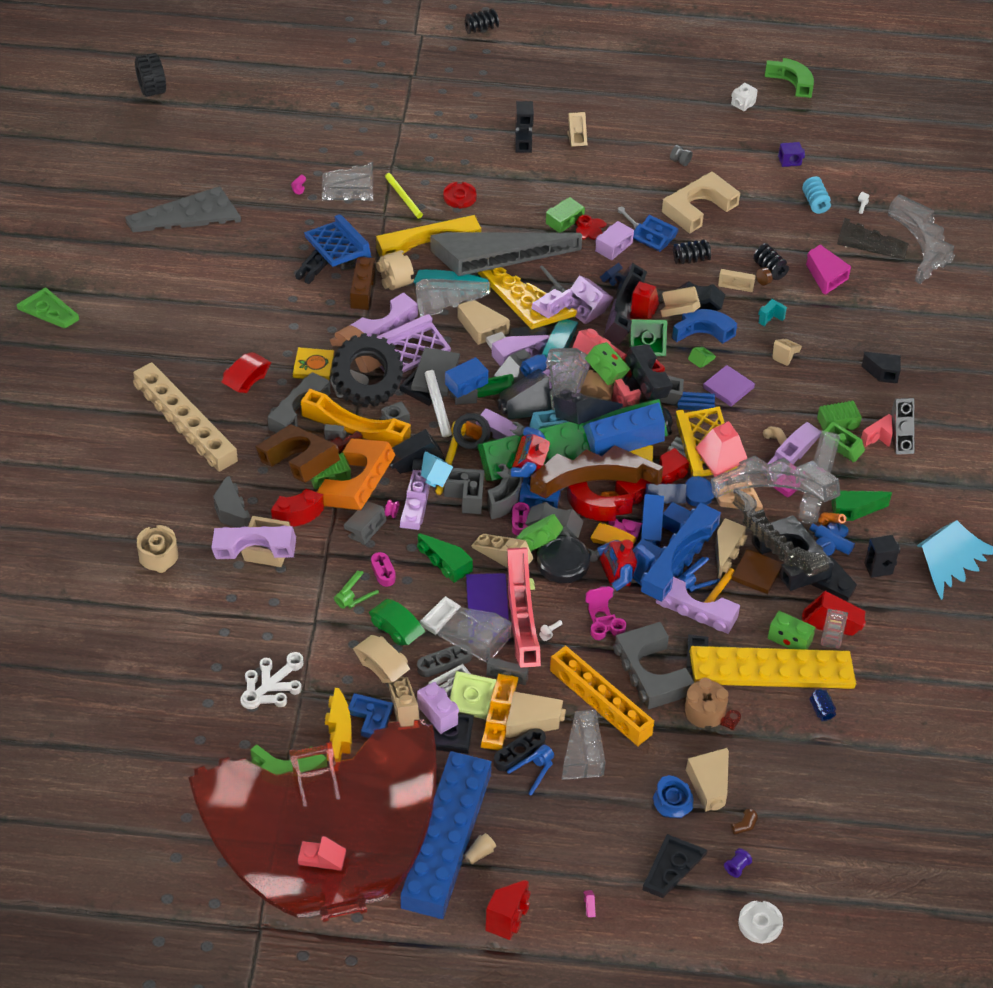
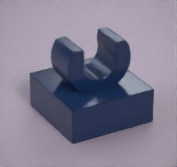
[600,263,623,286]

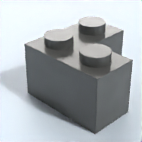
[444,468,484,514]

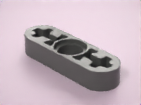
[417,643,473,677]

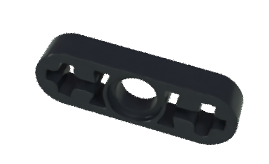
[494,728,546,771]

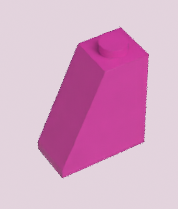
[806,245,851,295]

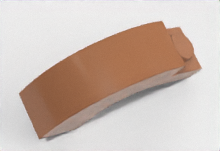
[330,325,382,373]

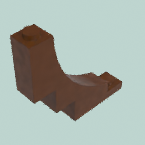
[530,445,663,498]

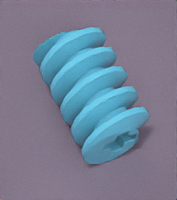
[802,176,831,214]

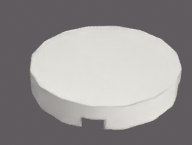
[738,901,783,944]

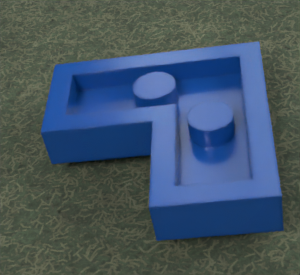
[348,693,394,741]

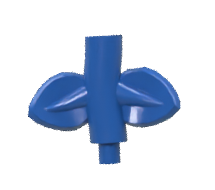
[809,523,855,556]

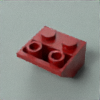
[485,880,531,940]

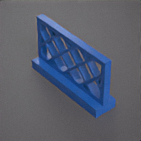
[304,214,371,267]

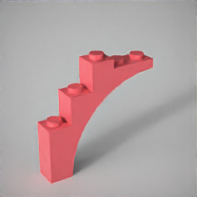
[507,547,541,668]

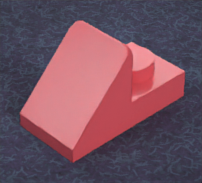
[861,414,892,447]
[298,836,346,870]

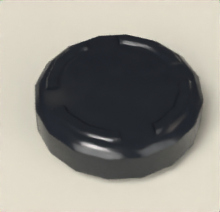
[536,536,590,583]

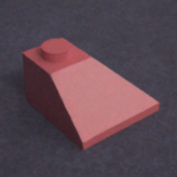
[695,421,748,477]

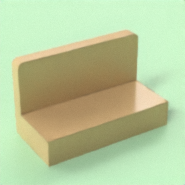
[718,269,756,292]
[660,286,701,317]

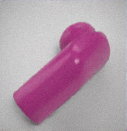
[291,174,306,195]

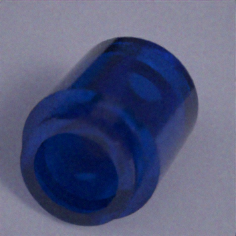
[809,689,836,721]

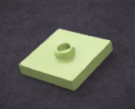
[450,671,496,720]

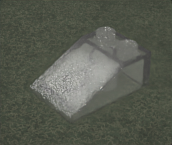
[438,607,512,663]

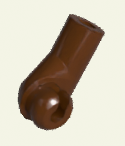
[731,809,758,835]

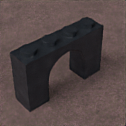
[752,515,834,591]

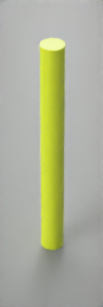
[385,173,423,219]

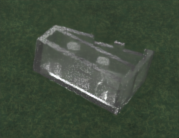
[562,710,605,780]

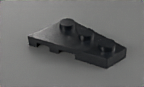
[642,834,707,898]

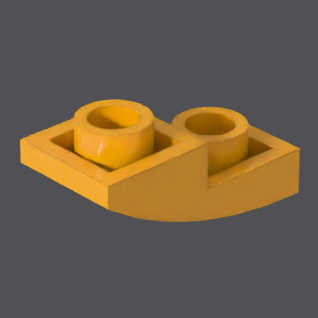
[590,523,636,545]

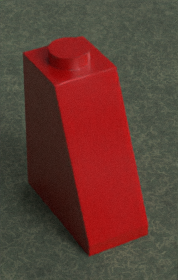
[630,281,659,320]
[802,591,866,636]

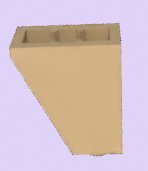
[457,300,510,345]
[506,692,566,738]
[686,748,729,812]

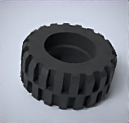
[331,333,403,407]

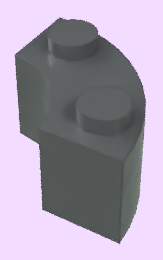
[487,475,522,519]
[525,502,584,539]

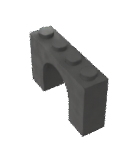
[613,622,694,710]

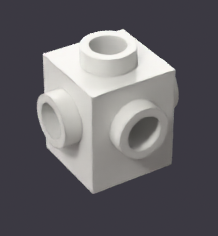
[731,83,757,111]

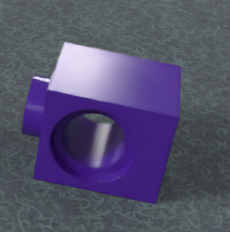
[778,142,805,167]

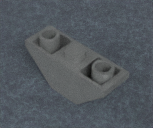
[890,398,914,454]
[213,476,251,528]

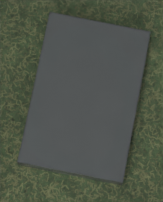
[411,347,460,396]

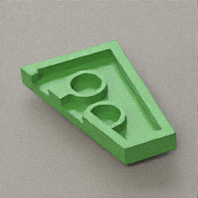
[17,287,79,328]

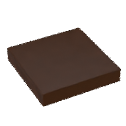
[731,549,783,595]

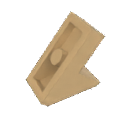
[567,112,588,147]
[773,339,802,366]

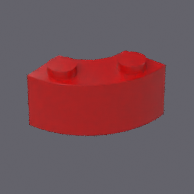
[221,352,272,393]
[271,489,324,527]

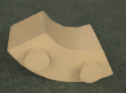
[353,635,410,683]

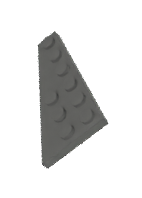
[125,186,241,232]

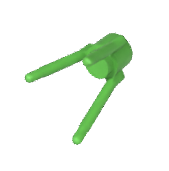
[334,571,379,609]

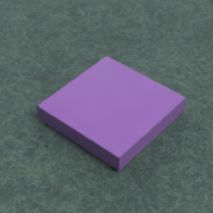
[703,365,755,406]

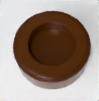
[756,267,772,286]

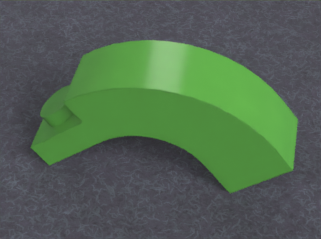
[765,58,814,98]
[251,744,327,787]

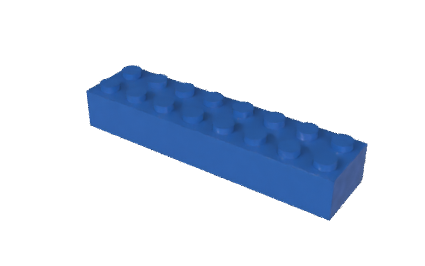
[400,751,492,919]

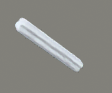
[424,370,452,437]

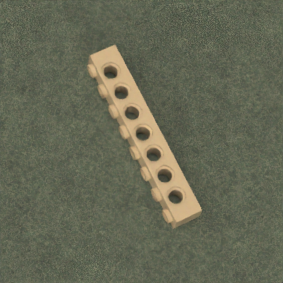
[133,362,238,472]

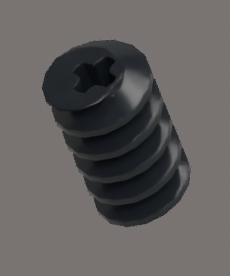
[465,8,499,34]
[673,239,711,264]
[753,243,789,280]

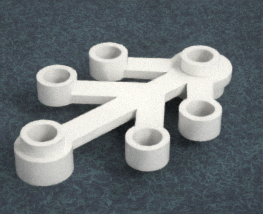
[241,652,303,709]

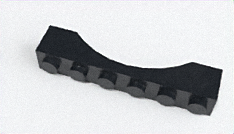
[603,262,647,345]

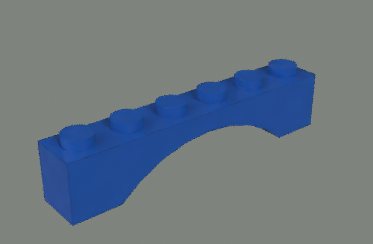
[640,502,721,602]

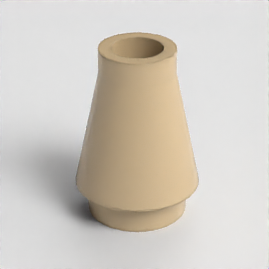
[463,833,496,865]

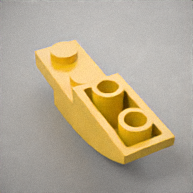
[325,688,352,771]

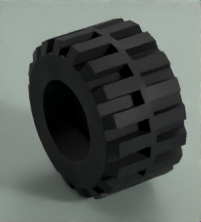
[135,53,166,97]

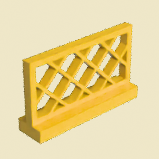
[676,406,738,477]

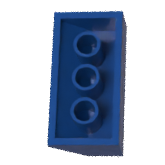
[583,402,665,456]

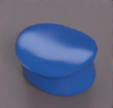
[685,476,716,507]

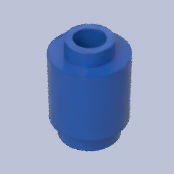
[520,354,549,376]

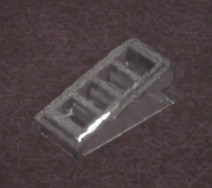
[820,609,848,649]

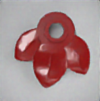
[576,215,607,240]

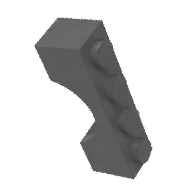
[267,372,331,433]

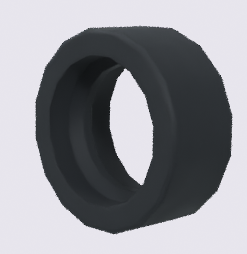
[453,413,490,449]

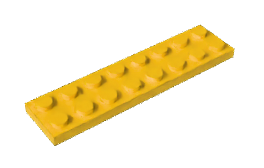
[690,646,856,689]

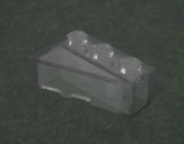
[322,162,374,201]

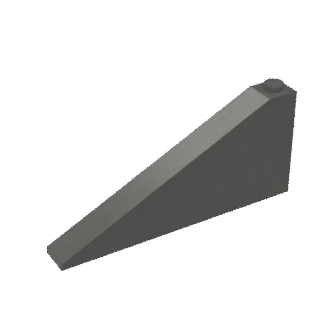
[430,232,582,276]

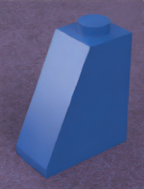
[641,494,664,546]

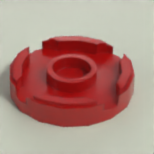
[443,182,477,209]

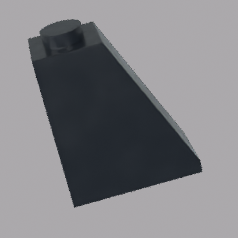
[390,429,445,474]

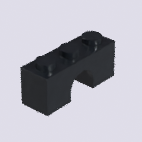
[514,101,534,153]
[625,344,673,401]

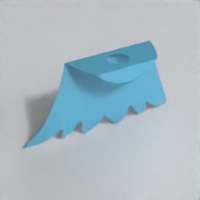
[917,520,993,600]

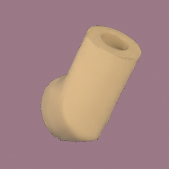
[763,426,787,445]

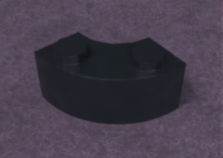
[676,281,726,311]

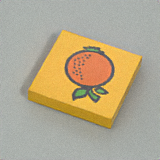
[293,347,334,380]

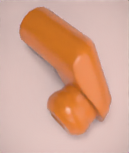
[818,512,846,526]

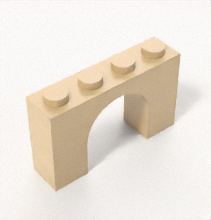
[662,172,740,234]

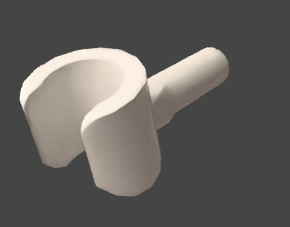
[858,192,869,214]
[539,620,562,641]

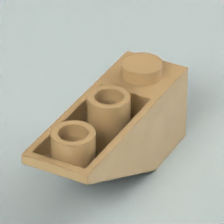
[715,518,747,579]
[471,534,534,568]
[388,677,420,730]

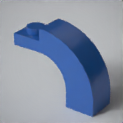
[672,309,738,344]

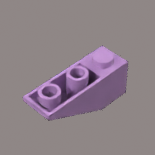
[492,335,549,366]

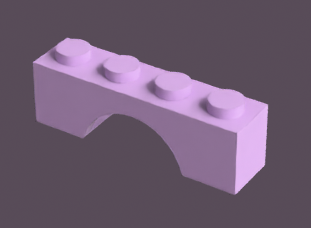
[351,293,418,337]
[212,525,296,559]
[656,577,740,634]

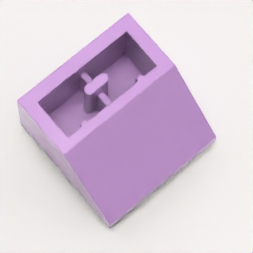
[566,275,614,324]

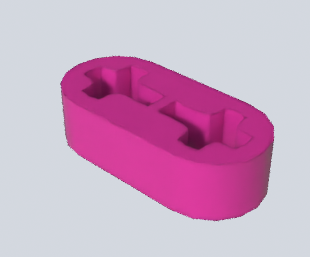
[512,502,530,536]
[371,552,396,587]

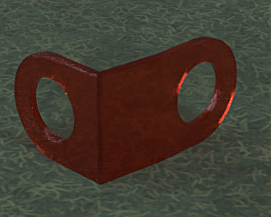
[720,710,741,730]

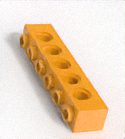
[550,646,654,746]

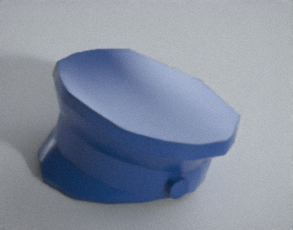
[653,775,693,818]

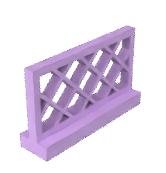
[377,314,451,373]

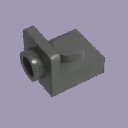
[324,424,346,447]

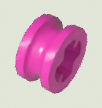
[385,499,399,518]

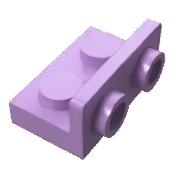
[532,289,572,318]

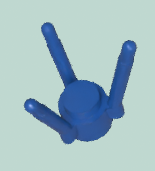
[677,557,720,593]
[507,744,554,796]

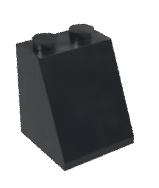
[497,369,552,420]

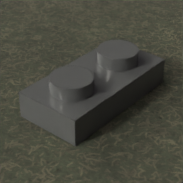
[486,657,529,685]

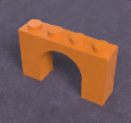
[317,438,395,510]

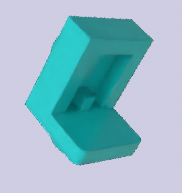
[758,299,787,326]

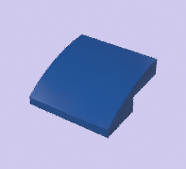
[633,215,678,252]

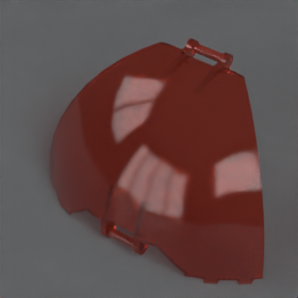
[188,719,437,922]

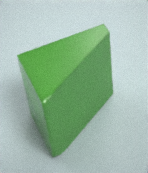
[688,347,716,368]

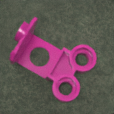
[585,586,626,640]

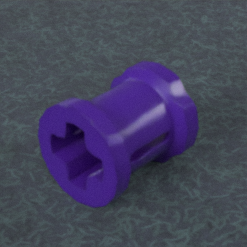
[724,848,752,878]

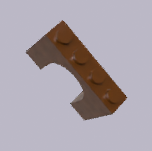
[255,424,340,483]

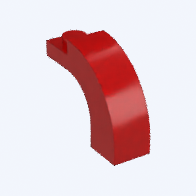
[567,481,633,521]

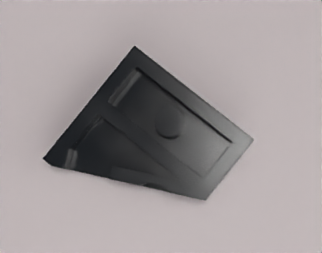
[812,556,857,602]

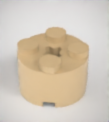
[376,250,414,290]
[137,525,178,573]

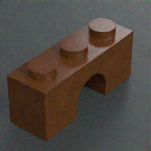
[350,257,375,310]

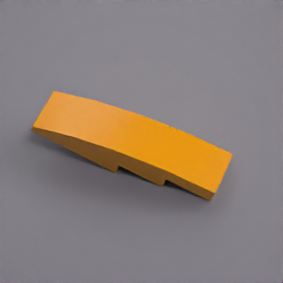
[481,674,518,751]

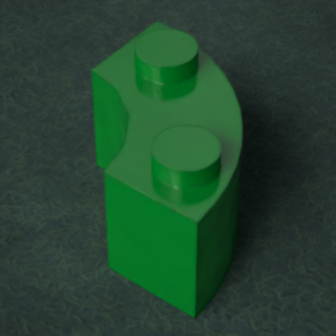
[369,599,425,645]

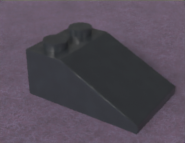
[553,390,623,424]

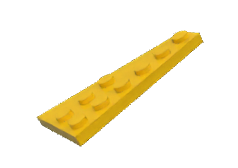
[477,267,577,329]

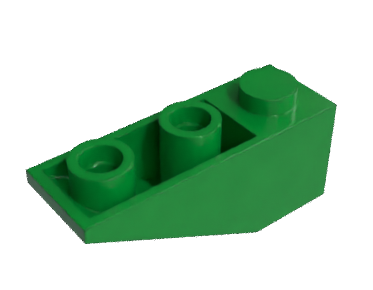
[832,490,892,521]
[417,533,473,583]

